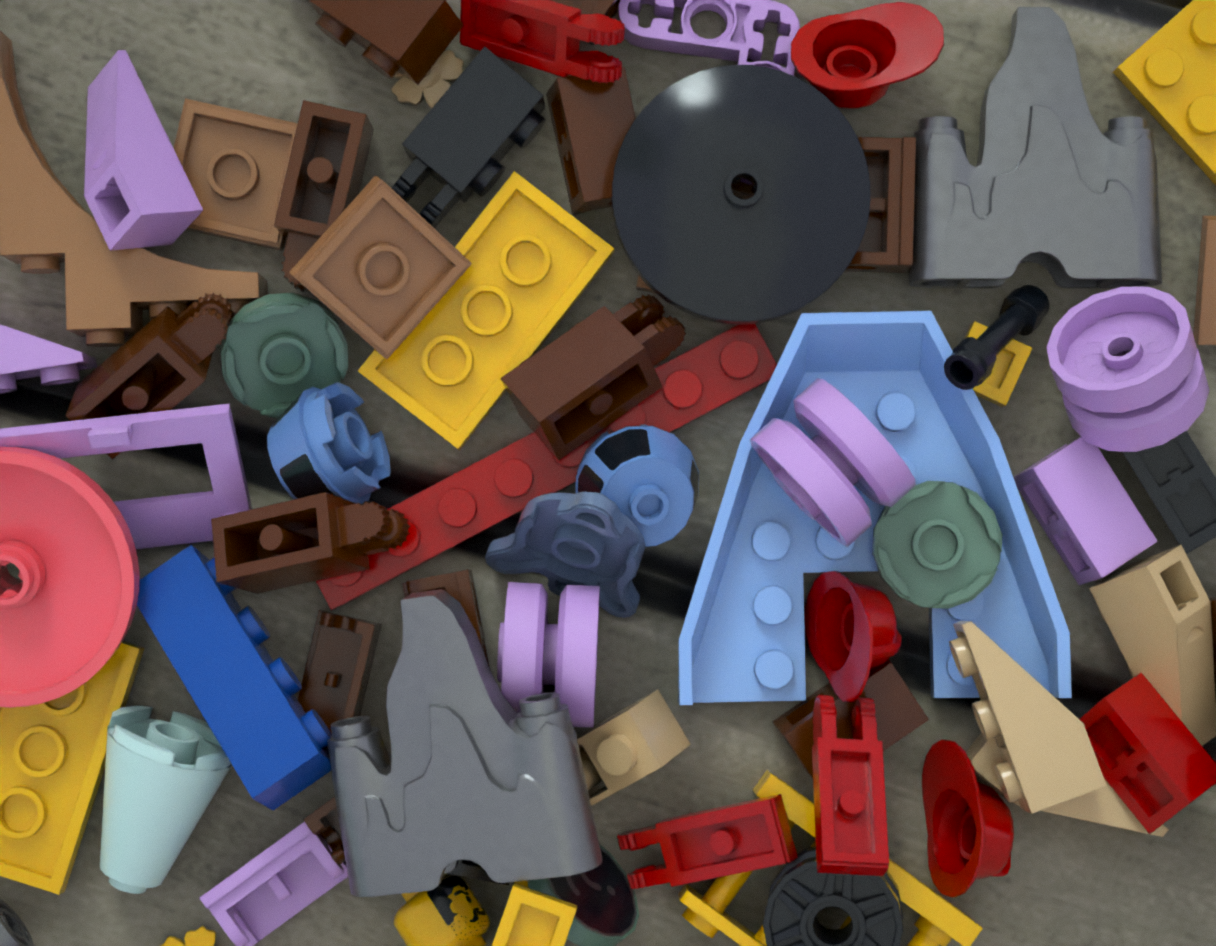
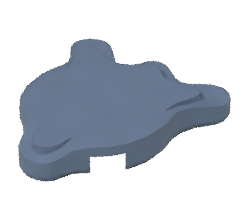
[485,492,645,618]

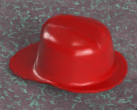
[791,2,944,109]
[805,571,902,702]
[922,739,1014,898]

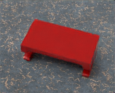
[1079,672,1216,834]

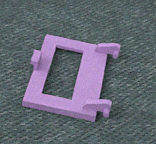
[0,403,252,549]

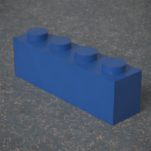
[137,545,332,811]

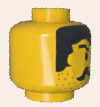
[393,875,490,946]

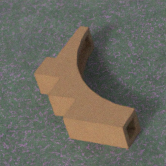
[0,31,268,347]

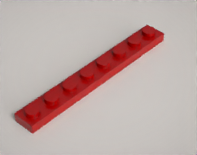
[316,324,777,611]

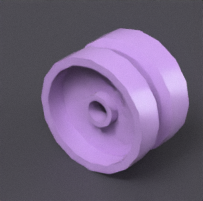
[1046,287,1209,452]
[750,378,916,547]
[497,582,600,728]

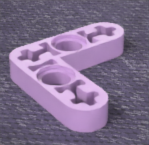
[618,0,800,185]

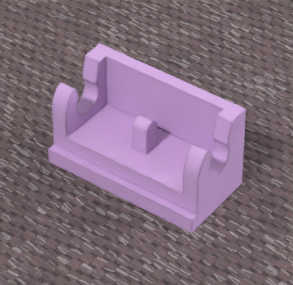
[1013,436,1158,585]
[199,822,348,946]

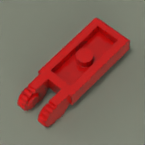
[460,0,625,84]
[812,695,889,876]
[617,794,798,889]

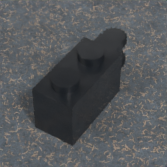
[391,46,546,228]

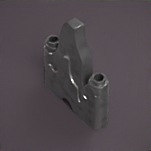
[909,7,1162,288]
[327,589,602,897]

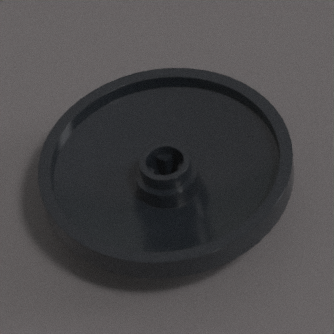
[612,65,871,324]

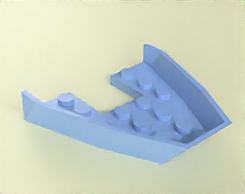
[678,311,1072,705]

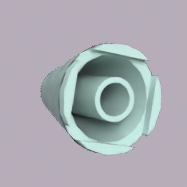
[100,706,232,894]

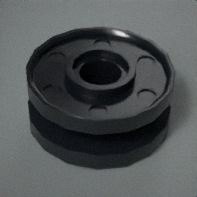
[763,846,903,946]

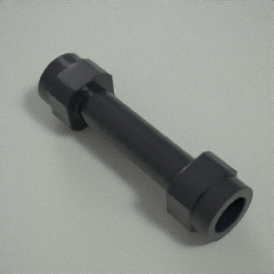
[944,285,1050,390]

